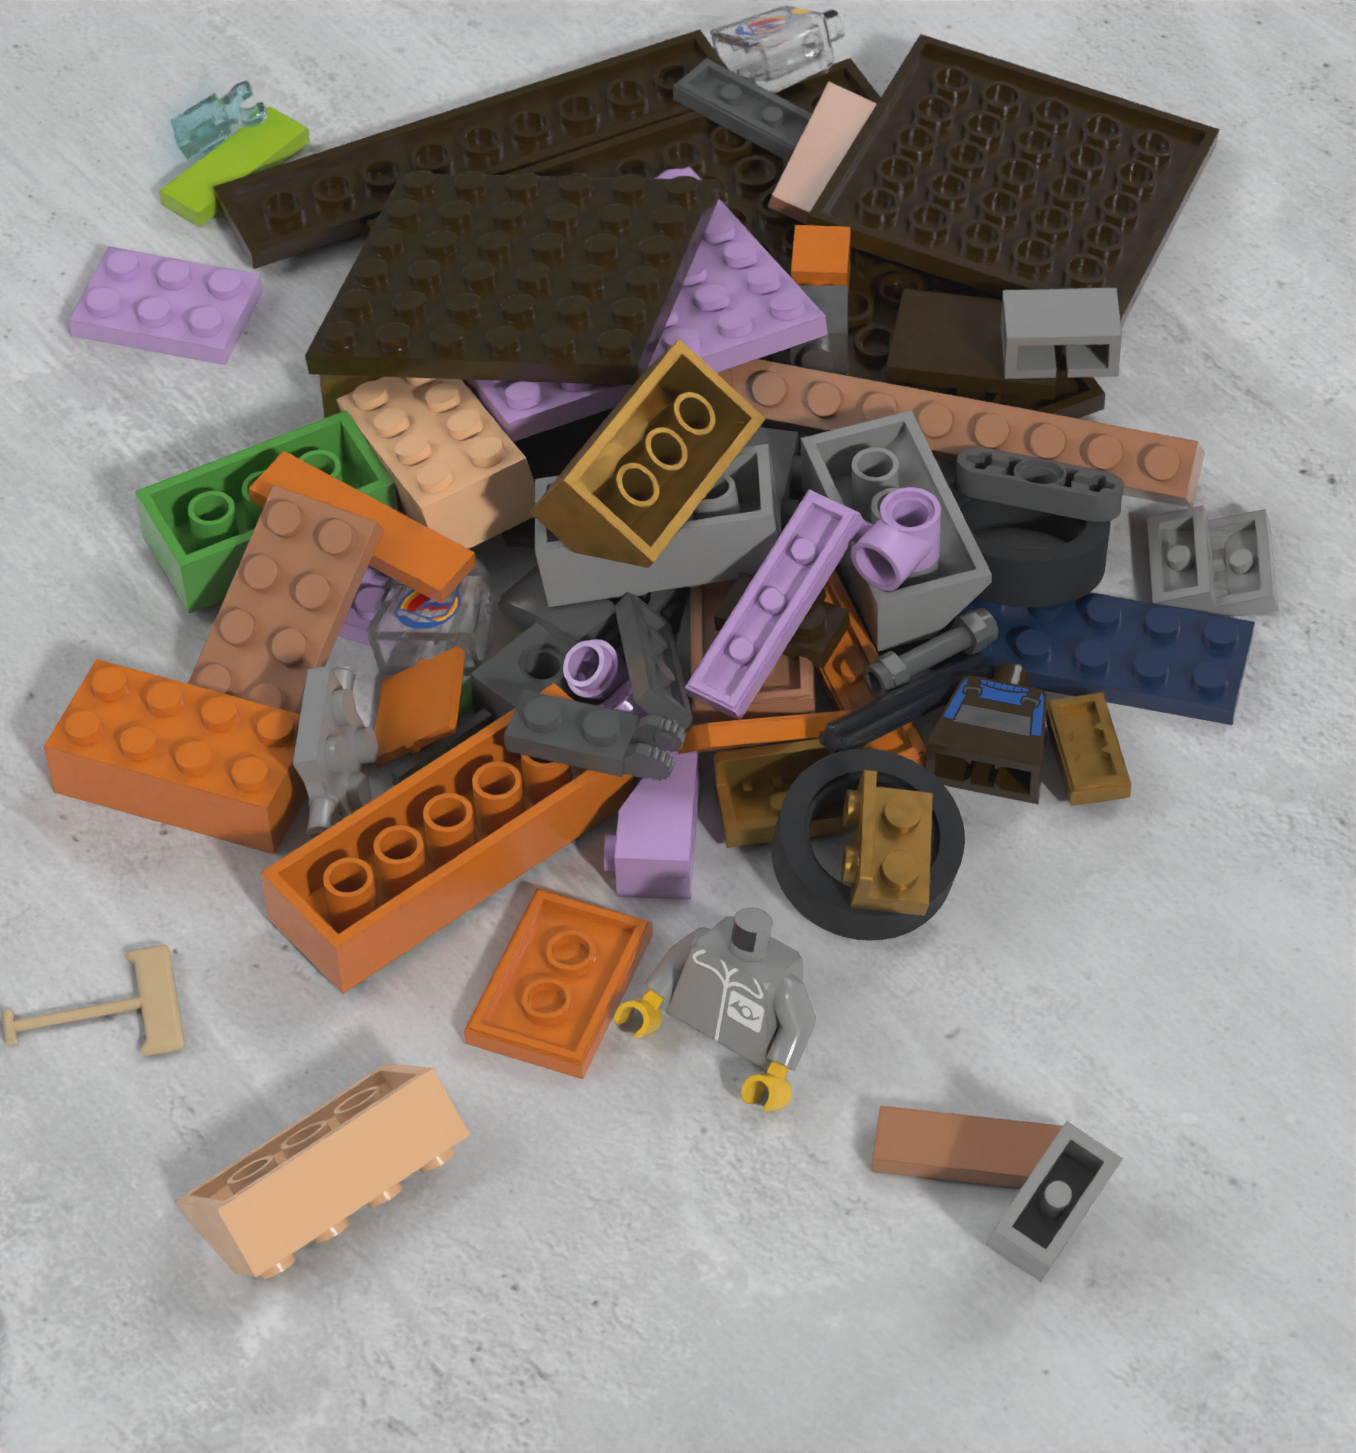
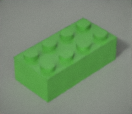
[135,410,398,614]

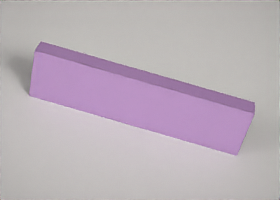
[685,489,864,720]

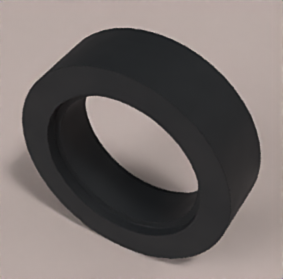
[949,482,1111,607]
[772,749,965,941]

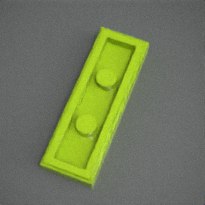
[159,106,310,227]

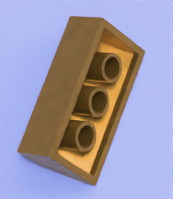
[530,339,765,568]

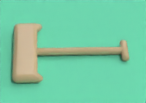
[2,945,185,1056]

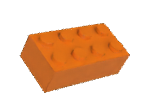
[44,659,308,854]

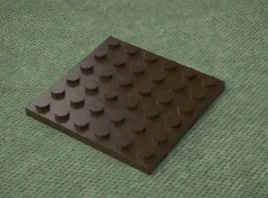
[807,34,1220,328]
[305,170,719,385]

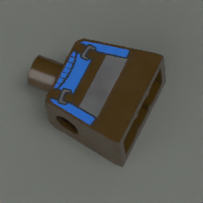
[926,663,1047,804]

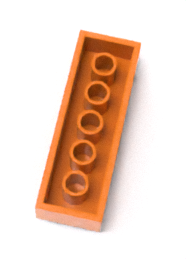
[260,683,634,994]

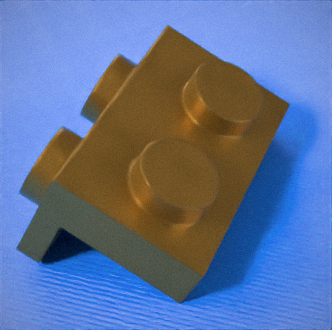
[714,739,848,848]

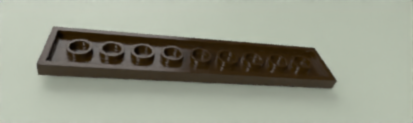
[213,29,729,269]

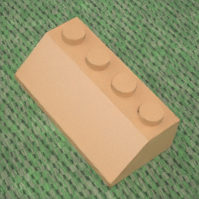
[175,1063,470,1279]

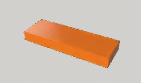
[678,710,853,755]

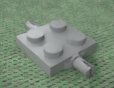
[293,666,378,840]

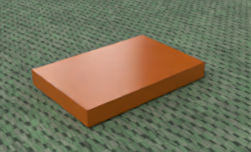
[464,888,653,1079]

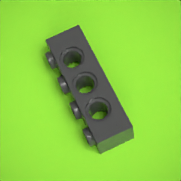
[470,587,690,722]

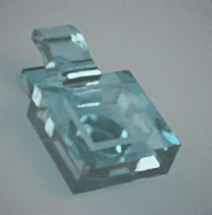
[171,81,268,160]

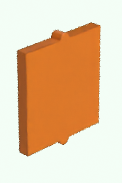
[374,646,465,766]

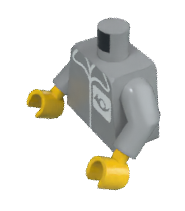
[614,907,816,1112]

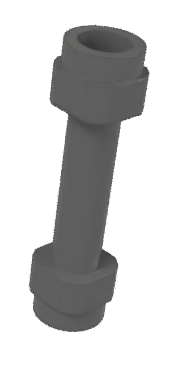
[863,608,998,698]

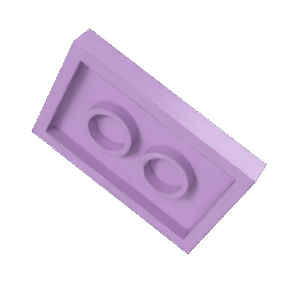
[68,246,263,365]

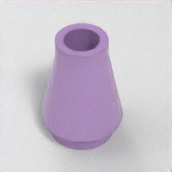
[563,639,630,700]

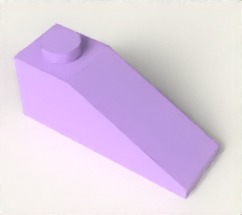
[604,718,702,899]

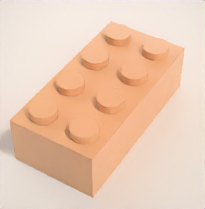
[337,377,535,549]

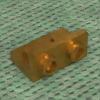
[840,769,933,916]

